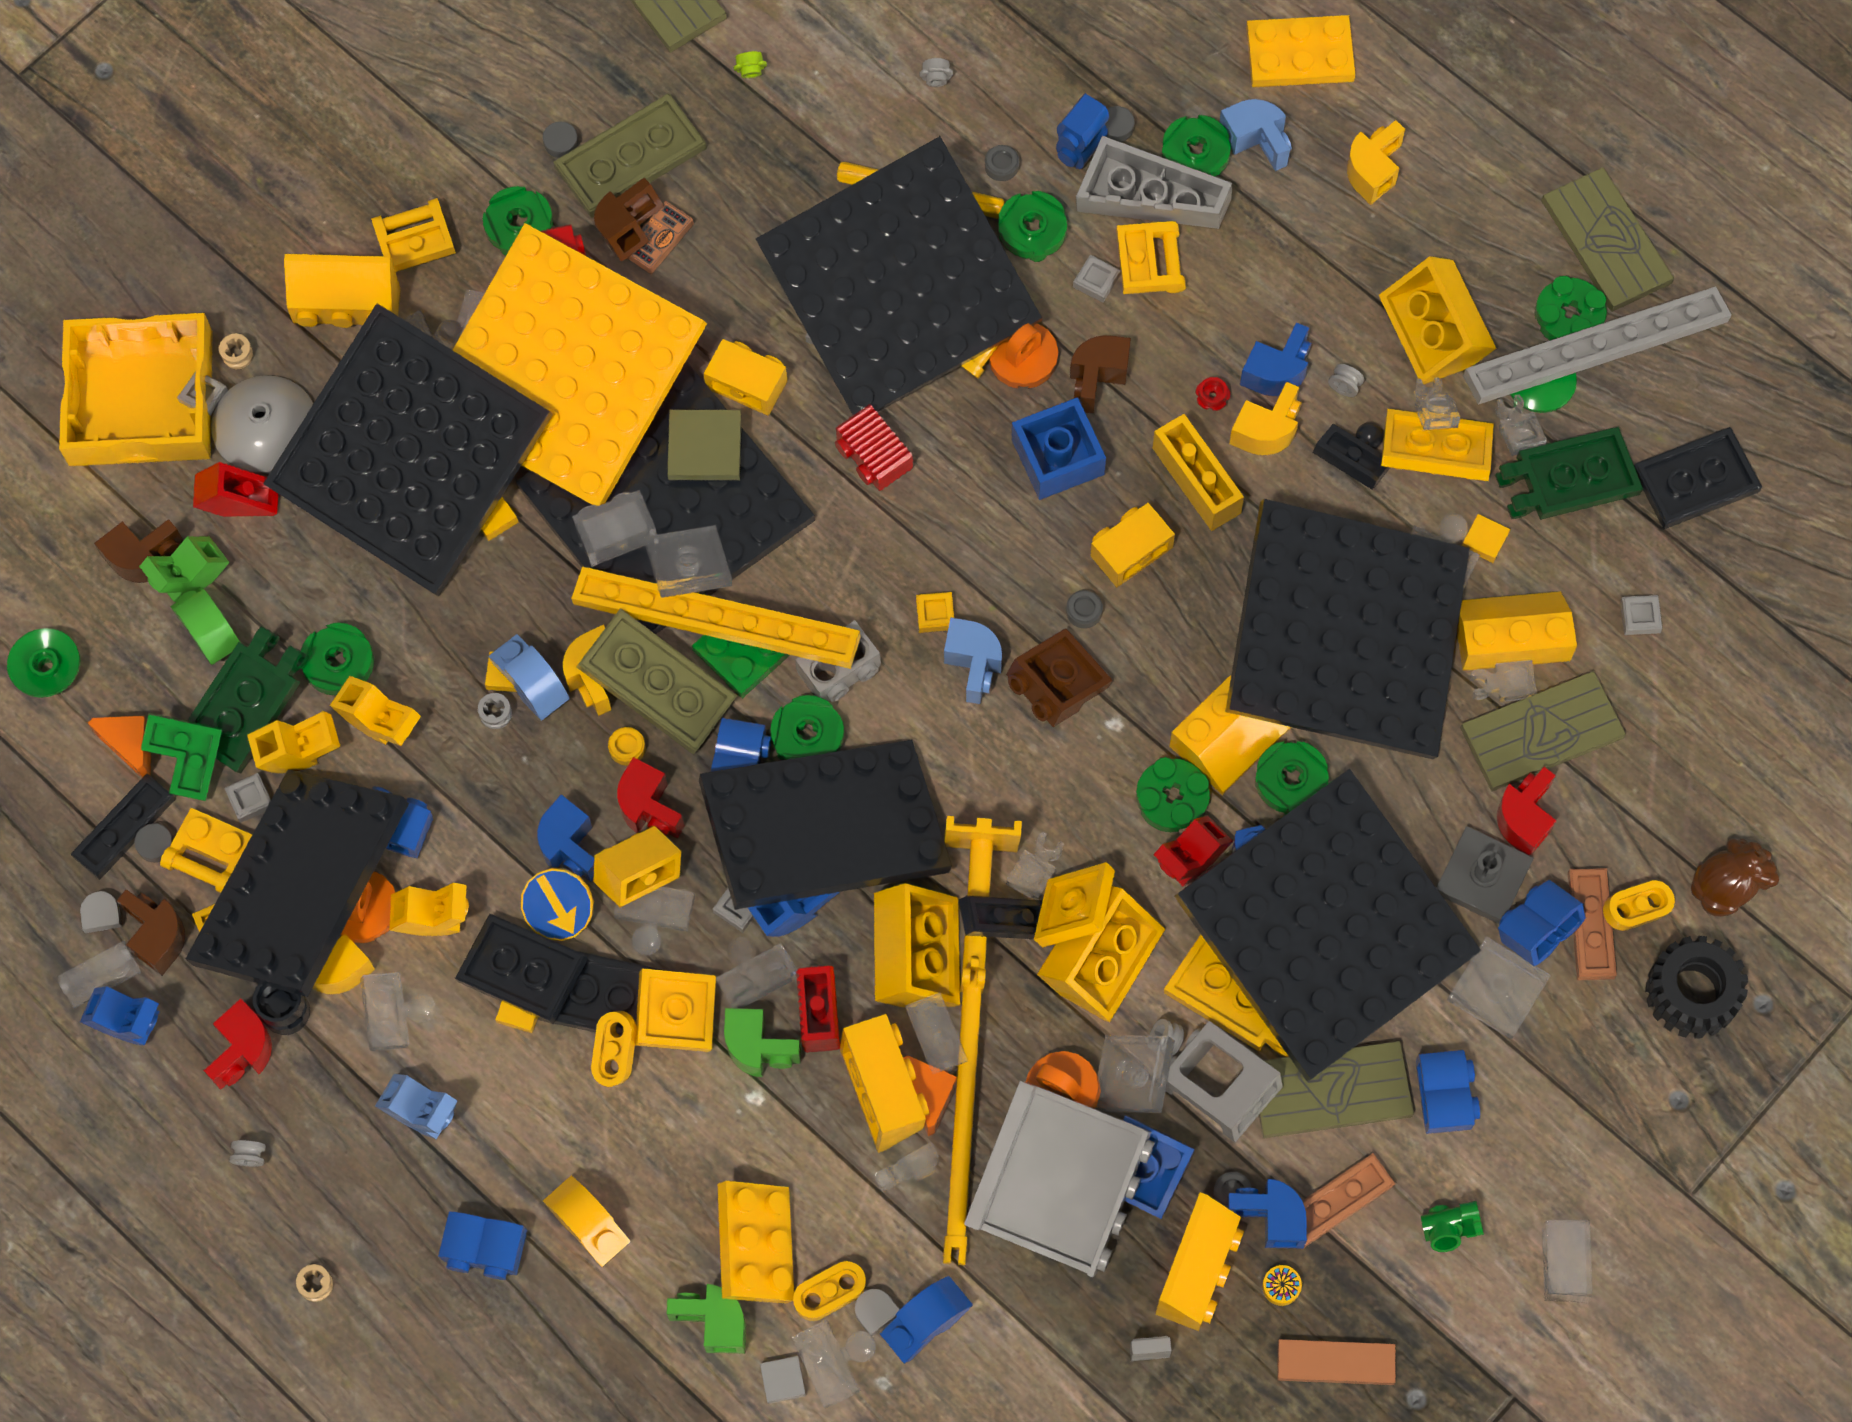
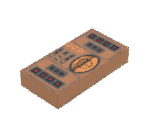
[627,201,694,275]

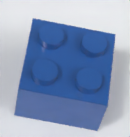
[1011,397,1106,500]

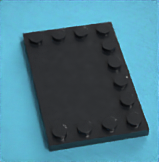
[699,740,952,910]
[185,769,409,997]

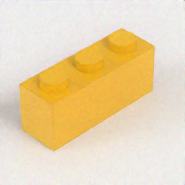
[1152,414,1244,531]

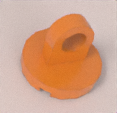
[989,323,1059,388]
[340,871,396,943]
[1026,1051,1101,1109]

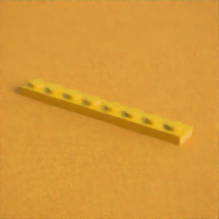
[571,567,861,669]

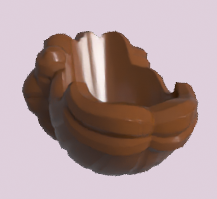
[1691,839,1779,917]

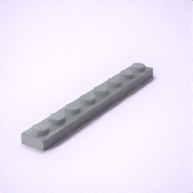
[1463,287,1732,405]

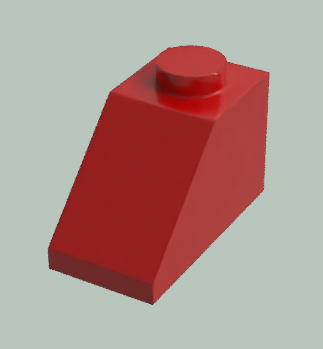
[193,462,278,517]

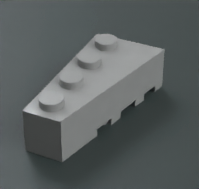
[1076,136,1232,229]

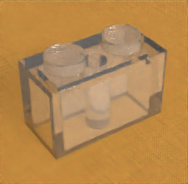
[572,490,658,567]

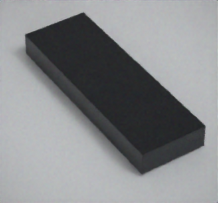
[71,773,176,880]
[959,896,1043,939]

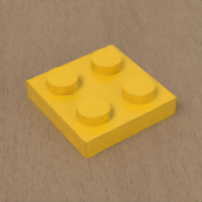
[1034,862,1115,948]
[635,969,716,1052]

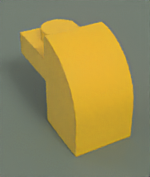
[1347,120,1405,205]
[1229,382,1302,455]
[563,624,611,716]
[330,676,421,746]
[247,711,340,773]
[389,882,469,936]
[312,934,375,994]
[543,1175,630,1267]

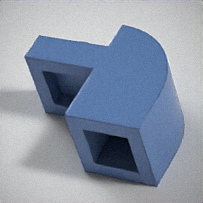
[1219,99,1292,171]
[944,618,1002,704]
[489,634,570,721]
[375,1074,457,1139]

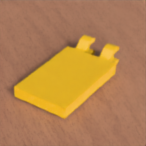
[1164,934,1289,1057]

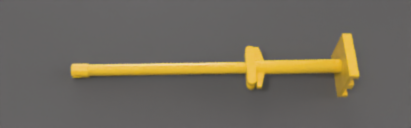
[943,816,1022,1265]

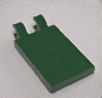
[1495,427,1643,520]
[187,626,309,774]

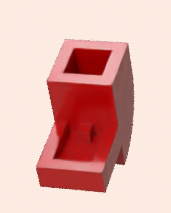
[617,757,685,839]
[1497,767,1557,856]
[1153,815,1233,887]
[203,998,272,1090]

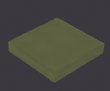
[668,410,742,480]

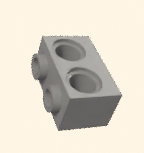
[795,620,881,702]

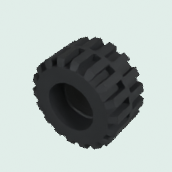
[1645,936,1748,1039]

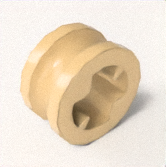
[219,333,253,369]
[296,1264,333,1302]

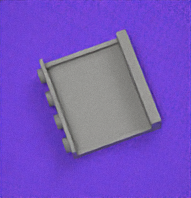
[964,1081,1155,1277]

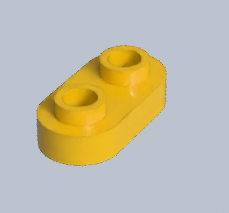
[1603,880,1675,931]
[591,1011,637,1087]
[793,1261,866,1321]

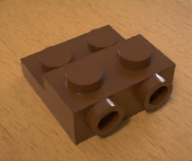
[1006,628,1113,727]

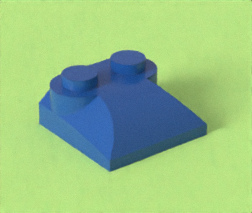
[1123,1116,1195,1219]

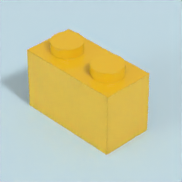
[703,339,788,416]
[1090,503,1175,588]
[593,826,681,907]

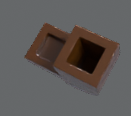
[594,177,664,262]
[1070,335,1131,414]
[94,519,183,583]
[117,889,185,976]

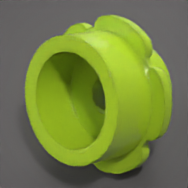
[733,51,767,78]

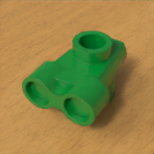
[1421,1201,1484,1252]

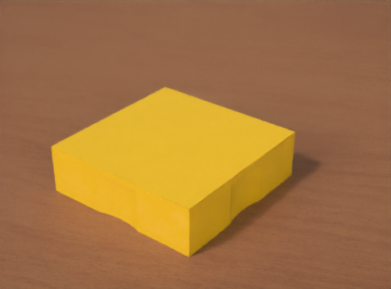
[59,313,213,466]

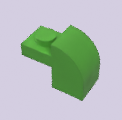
[139,536,230,602]
[170,587,241,665]
[724,1008,801,1077]
[667,1284,746,1354]

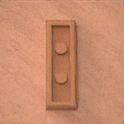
[1568,868,1617,980]
[1301,1153,1395,1250]
[1277,1339,1395,1385]

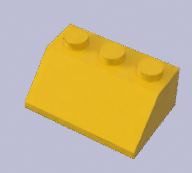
[284,254,401,328]
[1379,256,1496,384]
[1457,591,1577,671]
[1169,675,1292,795]
[874,883,960,1008]
[1037,886,1165,1022]
[840,1014,929,1153]
[1155,1192,1244,1331]

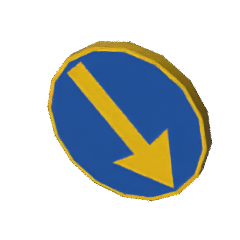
[521,868,594,941]

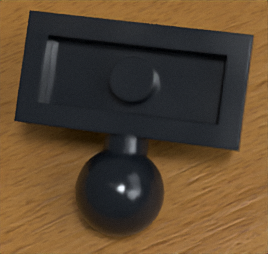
[1312,422,1390,490]

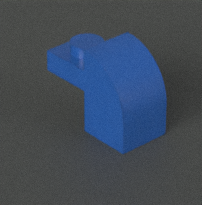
[1240,323,1312,396]
[537,795,594,883]
[748,892,840,937]
[80,986,160,1045]
[1226,1179,1307,1249]
[880,1276,973,1364]

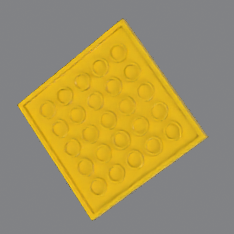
[453,223,707,510]

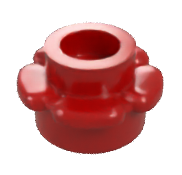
[1195,377,1230,411]

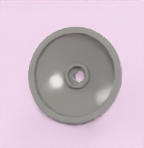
[211,376,313,475]

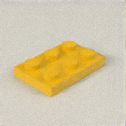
[1246,15,1355,87]
[1381,408,1494,481]
[717,1181,794,1304]

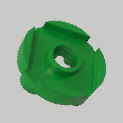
[1162,115,1231,177]
[482,186,553,256]
[999,191,1067,262]
[1534,276,1607,341]
[301,623,374,696]
[771,695,844,760]
[1254,741,1329,814]
[1136,757,1210,833]

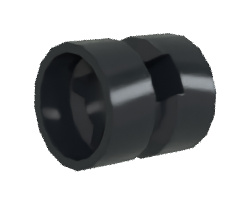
[253,984,310,1035]

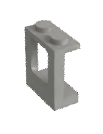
[1161,1021,1283,1143]

